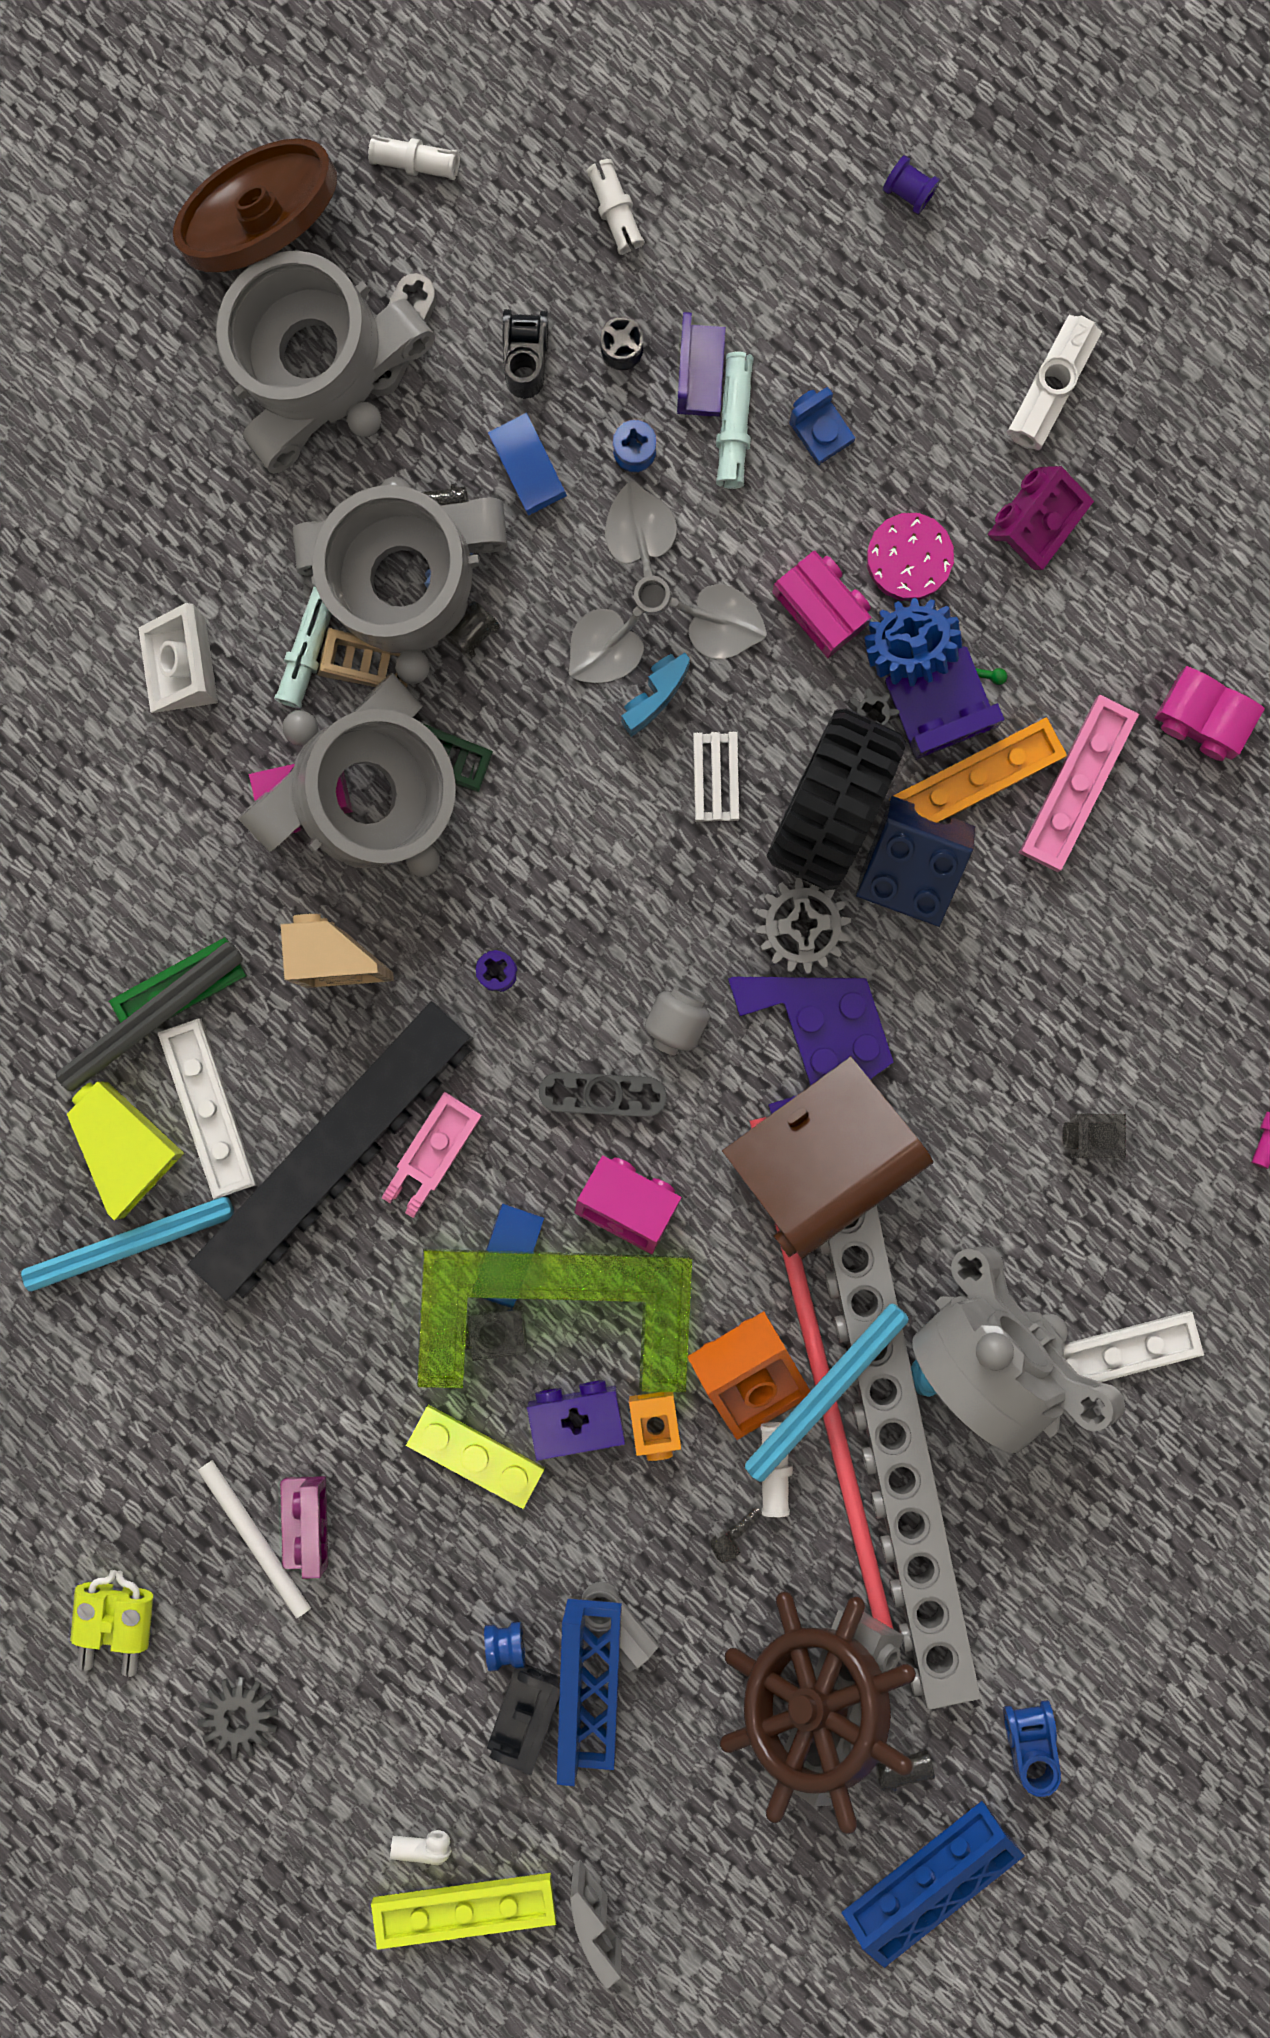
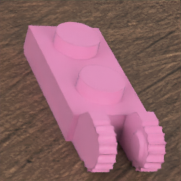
[382,1092,483,1218]

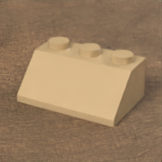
[280,914,394,988]

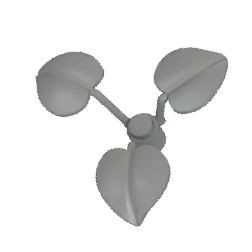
[569,481,767,683]

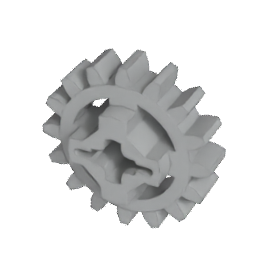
[754,878,851,974]

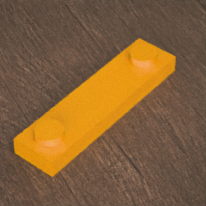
[889,717,1067,823]

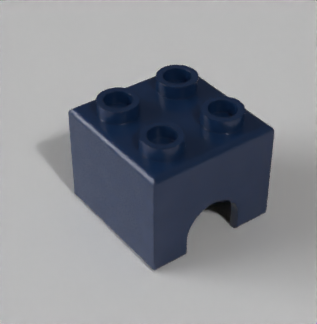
[856,796,975,927]

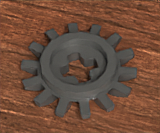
[197,1676,278,1759]

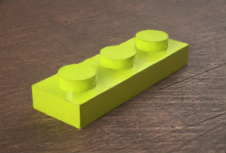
[406,1404,545,1509]

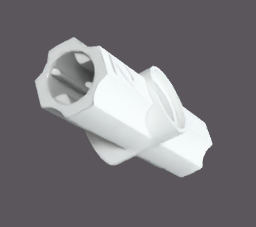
[1006,315,1102,451]

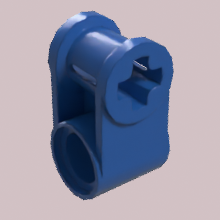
[1003,1700,1061,1797]

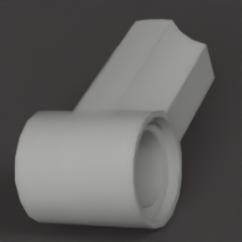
[581,1582,659,1673]

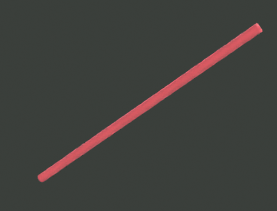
[749,1117,894,1629]

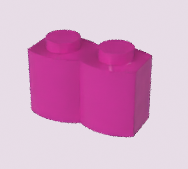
[1154,666,1265,761]

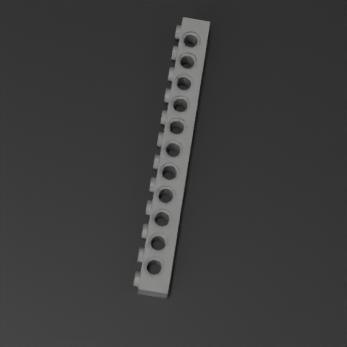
[819,1205,981,1710]

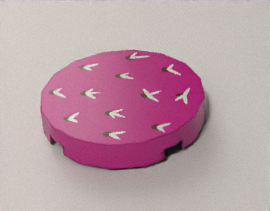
[867,513,954,601]

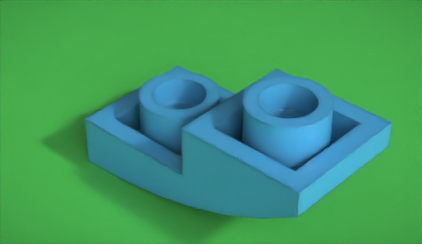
[621,653,690,737]

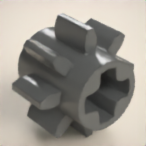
[848,688,900,731]

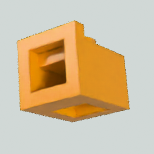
[629,1390,681,1461]

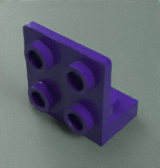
[885,646,1005,760]

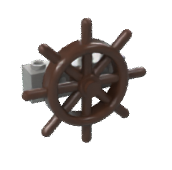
[720,1591,916,1834]

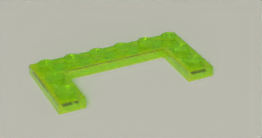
[417,1249,692,1392]

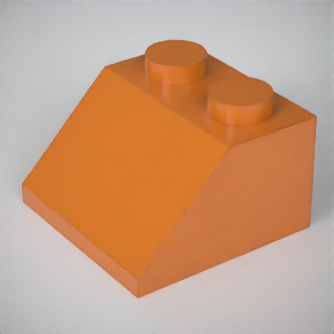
[687,1311,810,1440]

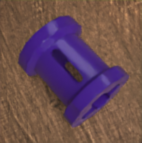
[882,155,941,215]
[475,950,517,992]

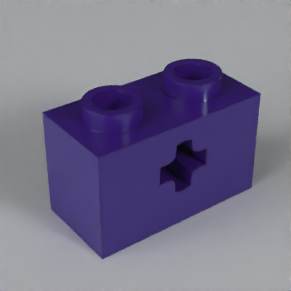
[527,1380,625,1461]

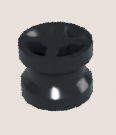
[600,317,643,370]

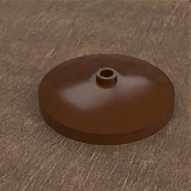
[173,138,337,272]

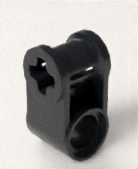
[502,309,549,399]

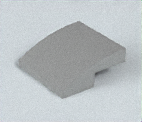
[570,1860,622,1990]

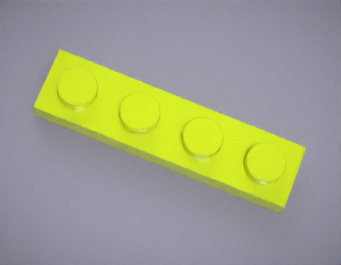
[371,1873,557,1950]

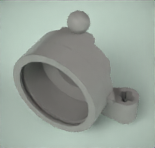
[216,251,435,474]
[293,476,508,684]
[238,673,456,877]
[912,1246,1125,1453]

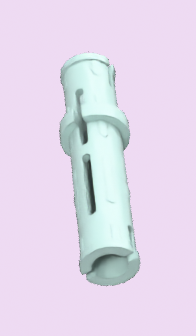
[716,352,754,489]
[274,587,332,709]

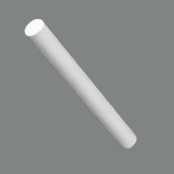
[197,1460,311,1619]

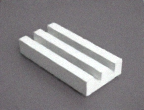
[693,732,739,822]

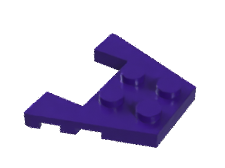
[727,977,894,1127]

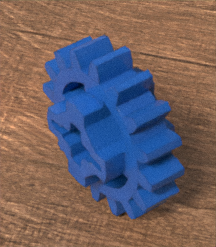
[865,598,963,686]

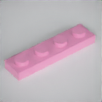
[1019,695,1139,872]

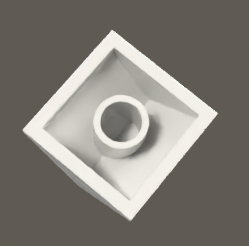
[138,603,218,713]

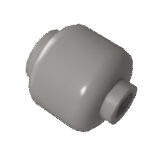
[645,986,710,1055]

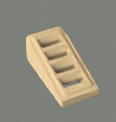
[317,628,407,688]

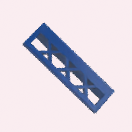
[557,1599,622,1786]
[841,1801,1025,1968]

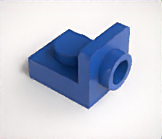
[789,387,855,465]

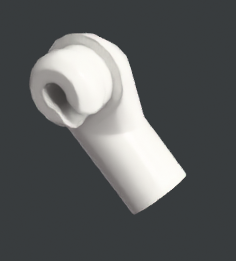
[390,1830,451,1865]

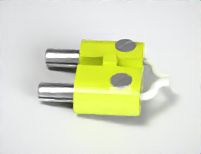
[70,1570,153,1677]

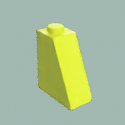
[67,1081,184,1220]

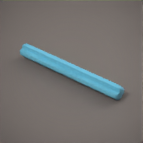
[21,1197,234,1291]
[745,1303,909,1482]

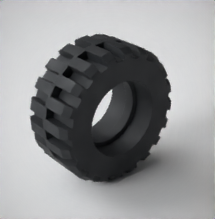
[767,708,906,890]

